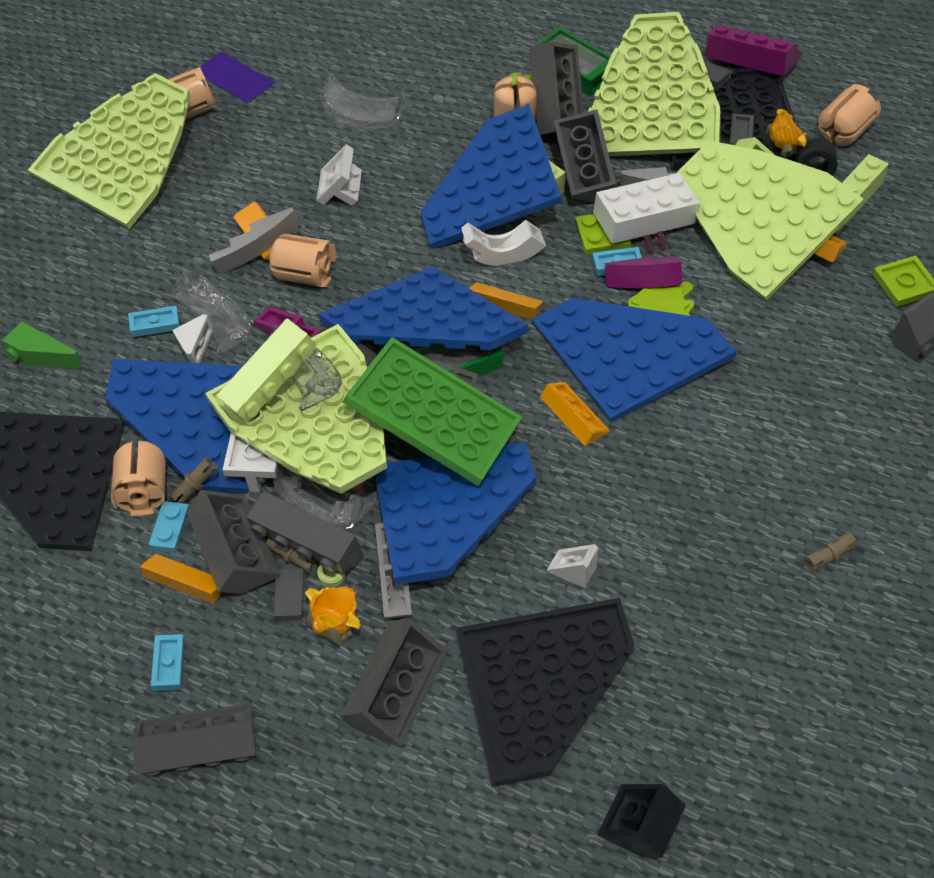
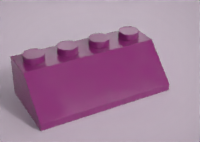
[706,25,801,76]

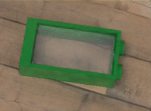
[535,27,611,97]
[409,343,505,377]

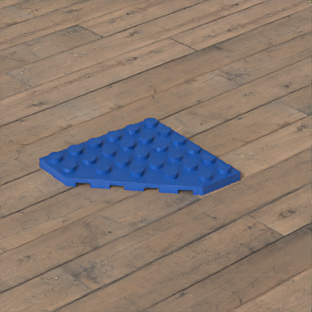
[421,104,563,249]
[319,267,528,350]
[532,298,737,423]
[105,359,249,494]
[374,442,536,585]

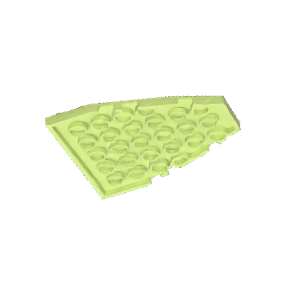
[588,12,721,156]
[28,73,191,229]
[677,141,864,300]
[205,324,387,494]

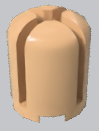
[168,67,216,120]
[494,76,537,122]
[818,84,881,147]
[269,233,336,287]
[111,441,166,516]

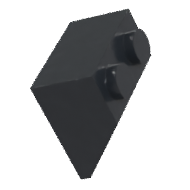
[597,784,686,858]

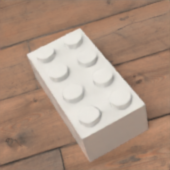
[593,173,700,244]

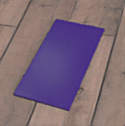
[200,52,275,103]

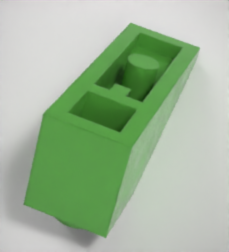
[2,322,82,369]

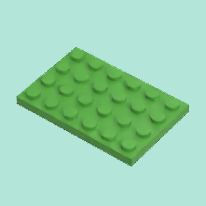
[343,337,522,486]

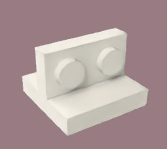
[316,144,362,205]
[223,433,279,492]

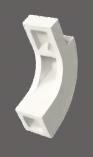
[461,220,546,266]

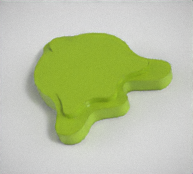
[628,282,694,316]

